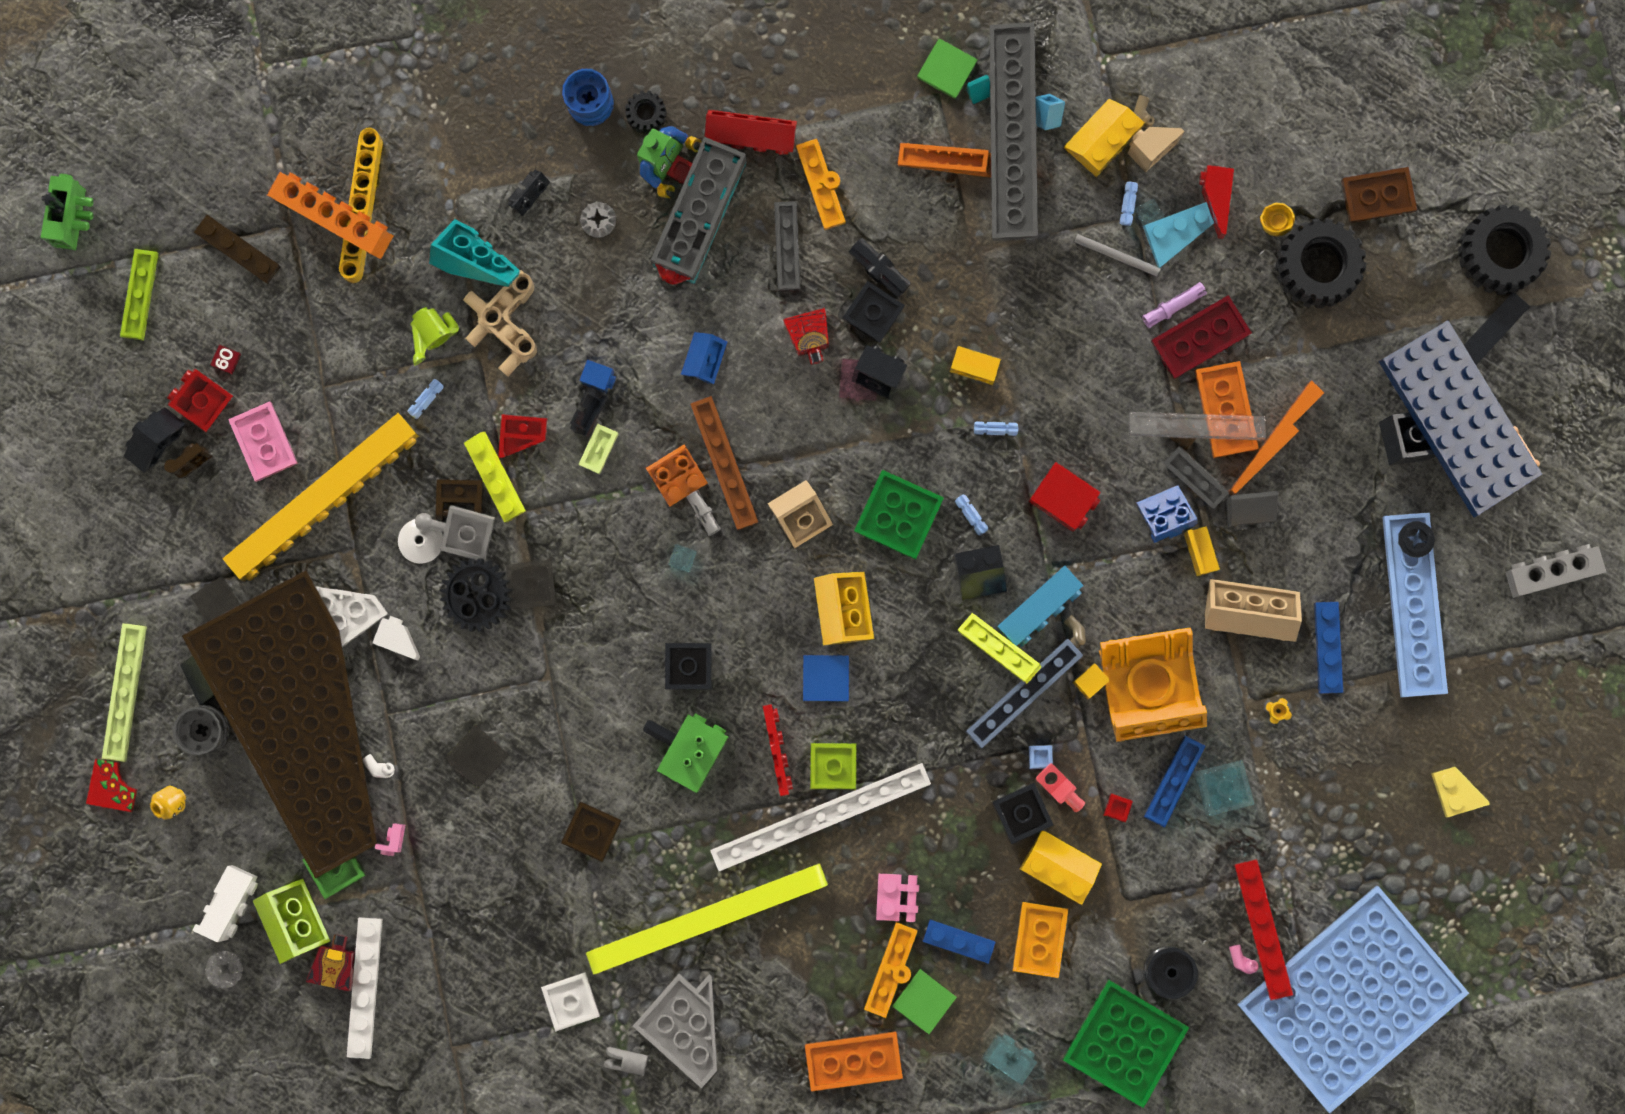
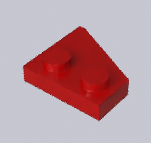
[498,414,548,458]

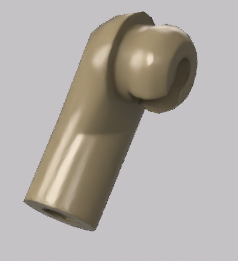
[1134,95,1155,128]
[1064,615,1086,649]

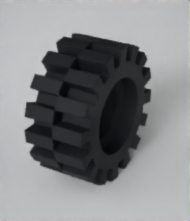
[625,90,666,134]

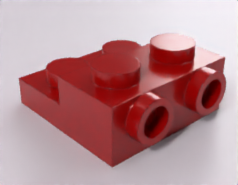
[167,368,233,432]

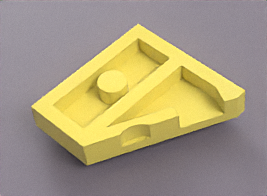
[1432,767,1490,817]

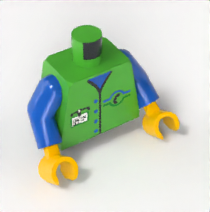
[637,126,702,198]

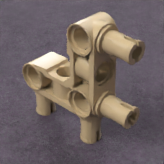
[463,270,537,377]

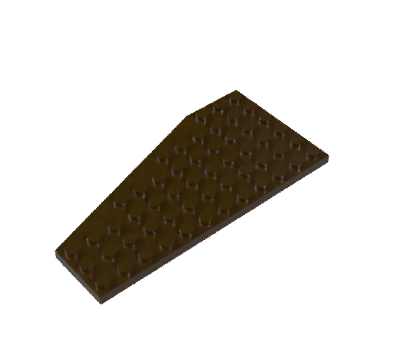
[182,570,377,879]

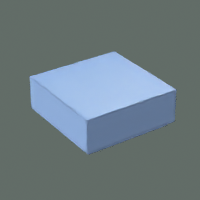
[1029,745,1053,769]

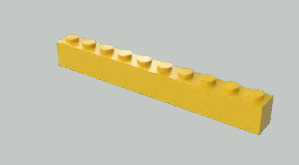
[223,413,419,581]

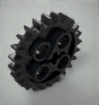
[440,558,513,632]

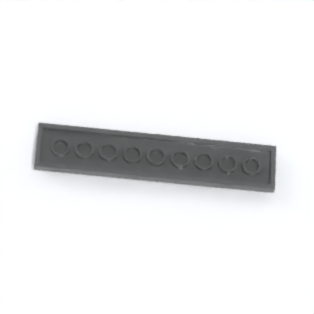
[990,22,1038,241]

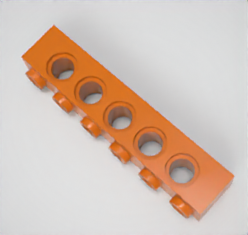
[267,172,394,259]

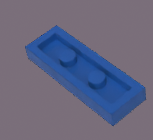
[923,920,995,964]

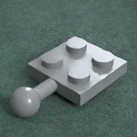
[415,506,495,561]

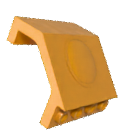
[1099,628,1207,742]

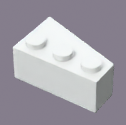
[192,865,258,942]

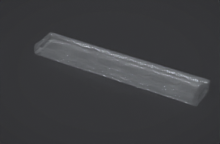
[1129,412,1266,440]

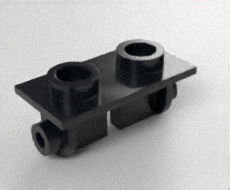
[507,169,550,217]
[570,388,608,437]

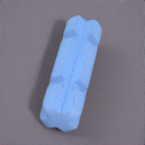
[1120,182,1138,226]
[408,379,444,419]
[974,422,1018,436]
[955,494,988,536]

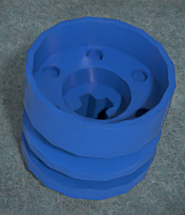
[562,69,614,126]

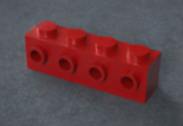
[704,110,797,155]

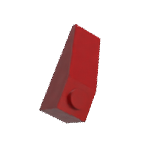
[1199,165,1234,239]

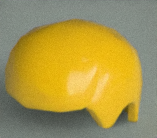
[1260,203,1295,237]

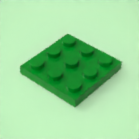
[854,470,944,560]

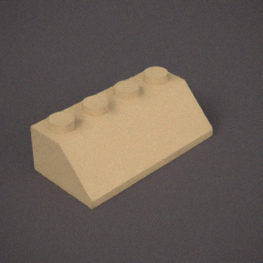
[1205,579,1302,642]

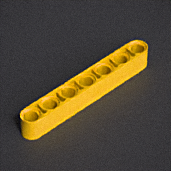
[339,128,383,283]

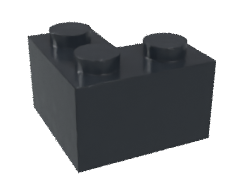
[124,407,185,473]

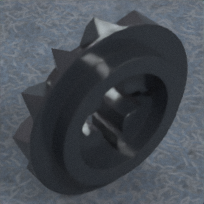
[1398,521,1435,558]

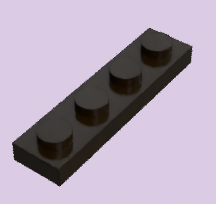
[194,215,281,284]

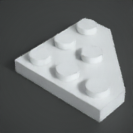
[315,586,388,648]

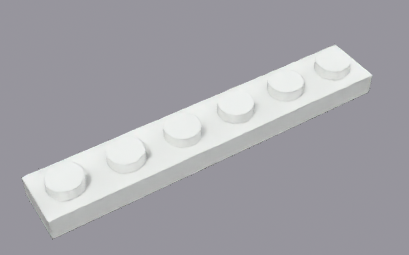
[347,917,383,1059]

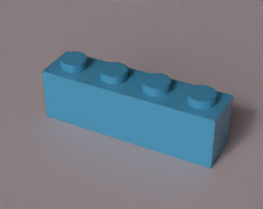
[996,566,1083,648]

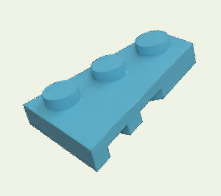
[1143,202,1214,268]

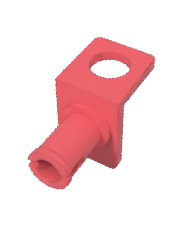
[1036,763,1085,812]

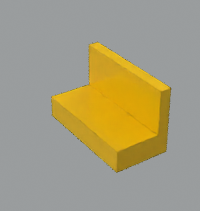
[950,346,1001,385]
[1184,526,1220,576]

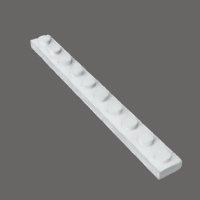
[710,763,931,871]

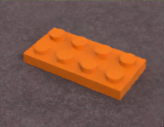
[1195,361,1259,459]
[805,1031,903,1091]

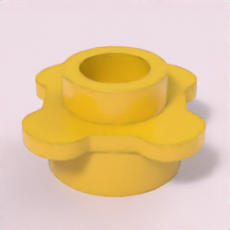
[1265,698,1292,724]

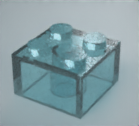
[1194,760,1255,816]

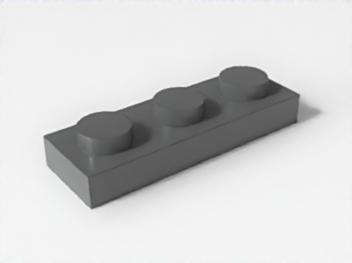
[1163,446,1230,509]

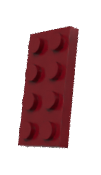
[1150,295,1252,379]

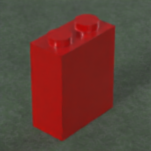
[1028,462,1101,532]

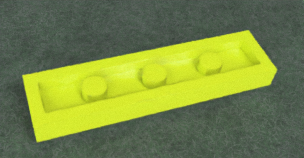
[464,432,526,522]
[958,613,1041,684]

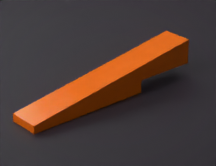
[898,143,991,178]
[1229,380,1324,496]

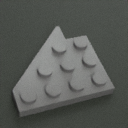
[633,973,717,1088]

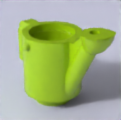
[410,307,459,366]

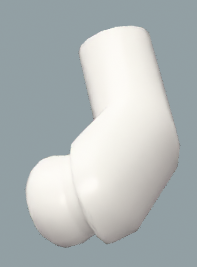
[362,754,395,778]

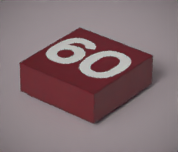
[210,345,241,375]

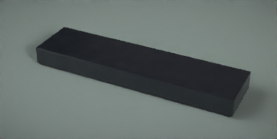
[1464,292,1531,365]

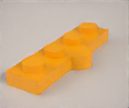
[796,138,846,230]
[864,922,918,1018]

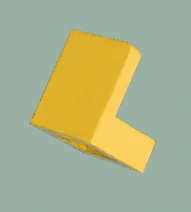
[1072,663,1109,699]

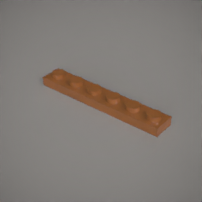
[690,396,759,531]

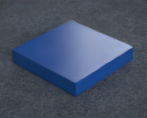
[803,655,849,701]

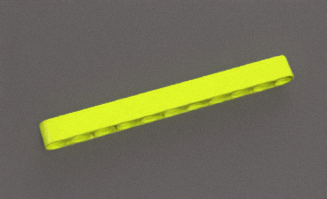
[586,864,828,975]

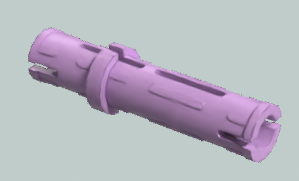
[1142,282,1207,328]

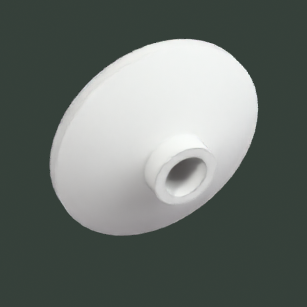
[398,519,443,564]

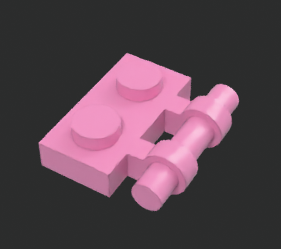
[876,873,919,922]

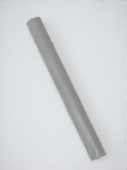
[1074,234,1160,276]

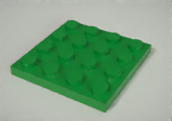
[1062,979,1189,1108]

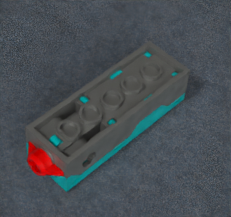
[651,137,747,285]

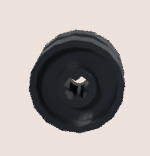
[1143,946,1198,999]

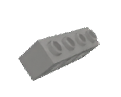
[1505,544,1606,598]

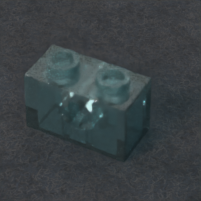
[982,1033,1037,1085]

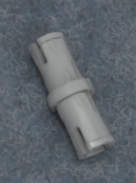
[686,490,721,536]

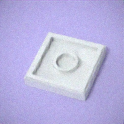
[541,972,600,1032]

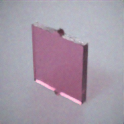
[839,358,877,401]

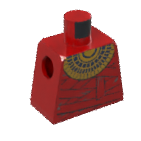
[783,308,829,365]

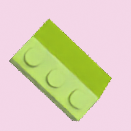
[253,879,330,964]

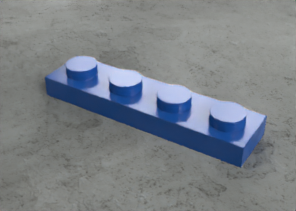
[1314,602,1343,694]

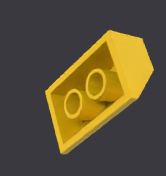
[1064,99,1145,177]
[814,572,874,645]
[1020,830,1102,905]

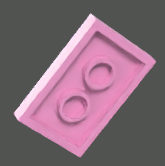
[228,401,298,482]

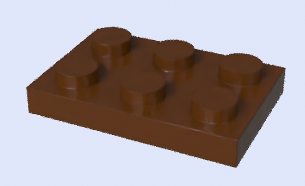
[1341,167,1417,223]

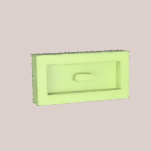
[579,423,618,474]

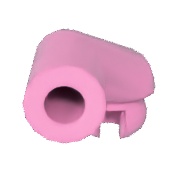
[1229,945,1259,974]

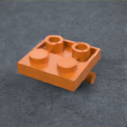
[646,445,708,507]

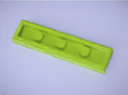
[120,249,159,341]

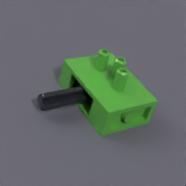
[41,174,94,250]
[643,713,729,793]

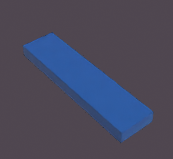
[1144,736,1205,828]

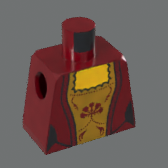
[306,934,355,991]

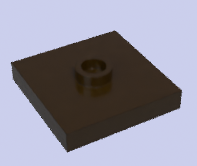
[561,801,622,862]

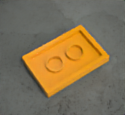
[1012,902,1068,978]

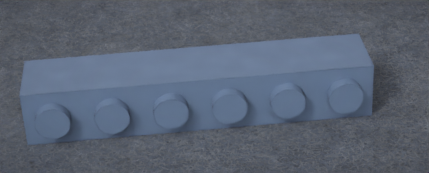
[965,639,1083,749]

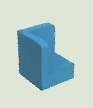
[1036,94,1065,130]

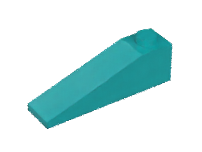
[429,219,520,287]

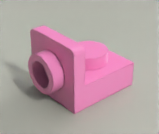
[375,823,405,856]

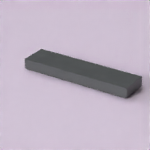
[774,201,800,292]

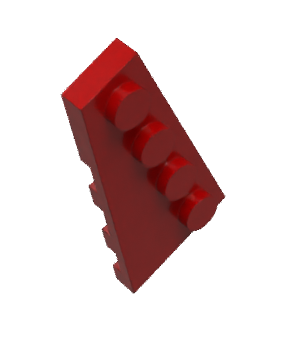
[763,704,793,796]

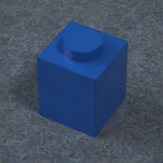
[579,360,616,393]

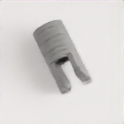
[604,1047,648,1076]

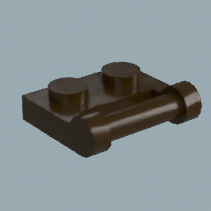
[164,443,213,479]
[435,479,483,521]

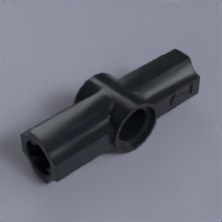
[849,238,911,298]

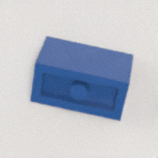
[681,332,727,384]

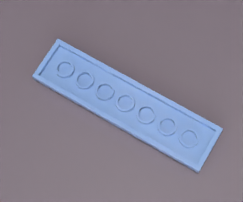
[1382,513,1448,697]

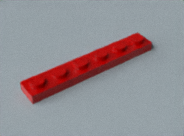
[1234,859,1293,1001]

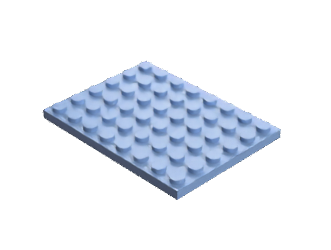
[1237,886,1469,1113]

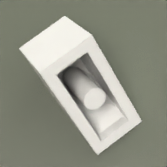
[373,616,420,660]

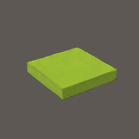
[810,743,856,789]

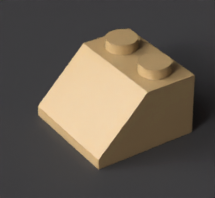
[1127,127,1184,172]
[768,480,833,548]

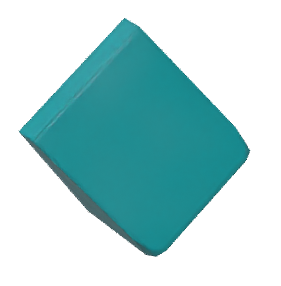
[966,75,990,104]

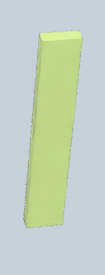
[102,623,147,762]

